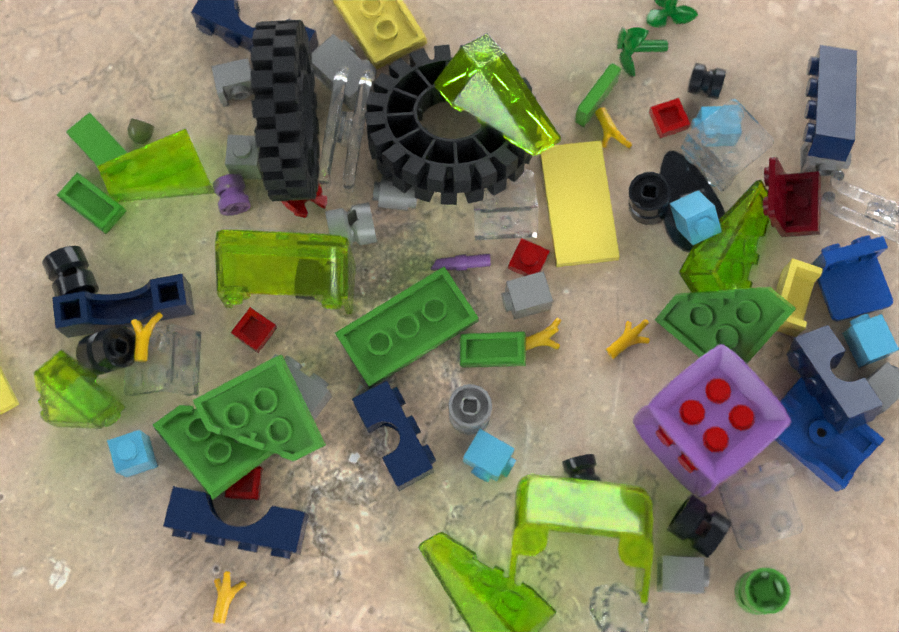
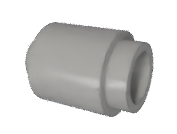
[373,176,417,211]

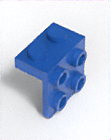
[811,235,893,322]

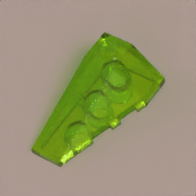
[679,180,769,293]
[33,350,126,429]
[418,531,557,632]

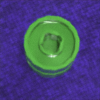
[734,568,791,615]

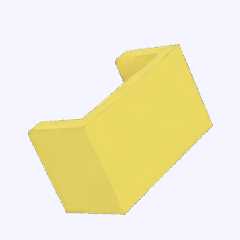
[776,258,823,337]

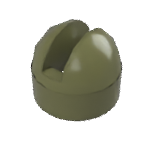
[128,119,155,144]

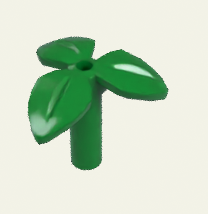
[646,0,698,28]
[617,27,668,77]

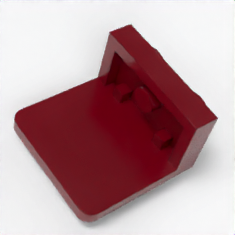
[763,157,821,237]

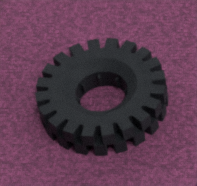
[251,19,320,201]
[365,45,538,205]

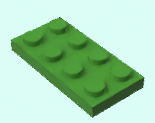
[335,267,479,389]

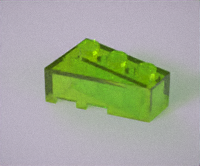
[97,128,215,202]

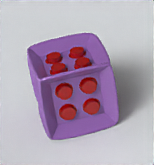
[633,344,791,498]

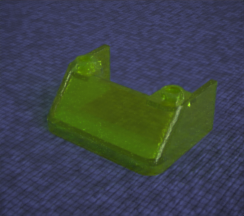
[215,229,356,314]
[507,474,654,604]

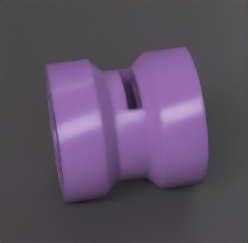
[213,174,251,216]

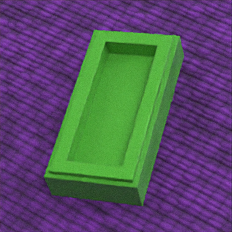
[575,63,622,127]
[66,112,131,177]
[57,172,126,234]
[460,332,526,368]

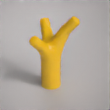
[595,107,632,148]
[131,312,163,362]
[526,318,561,351]
[605,319,650,359]
[212,571,246,624]

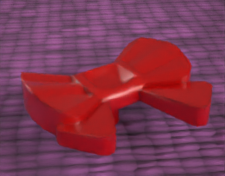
[281,183,328,218]

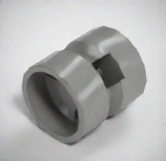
[325,202,377,251]
[448,384,492,435]

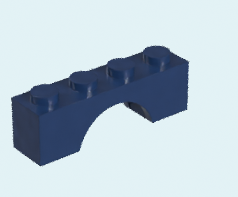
[191,0,319,53]
[52,274,195,338]
[163,486,309,560]

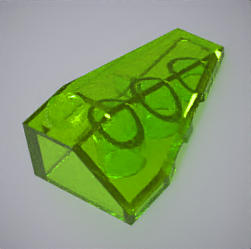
[434,34,561,156]

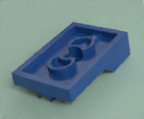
[775,377,885,492]

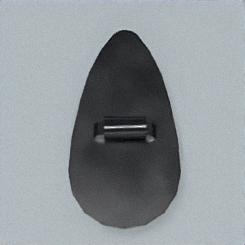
[659,151,728,254]

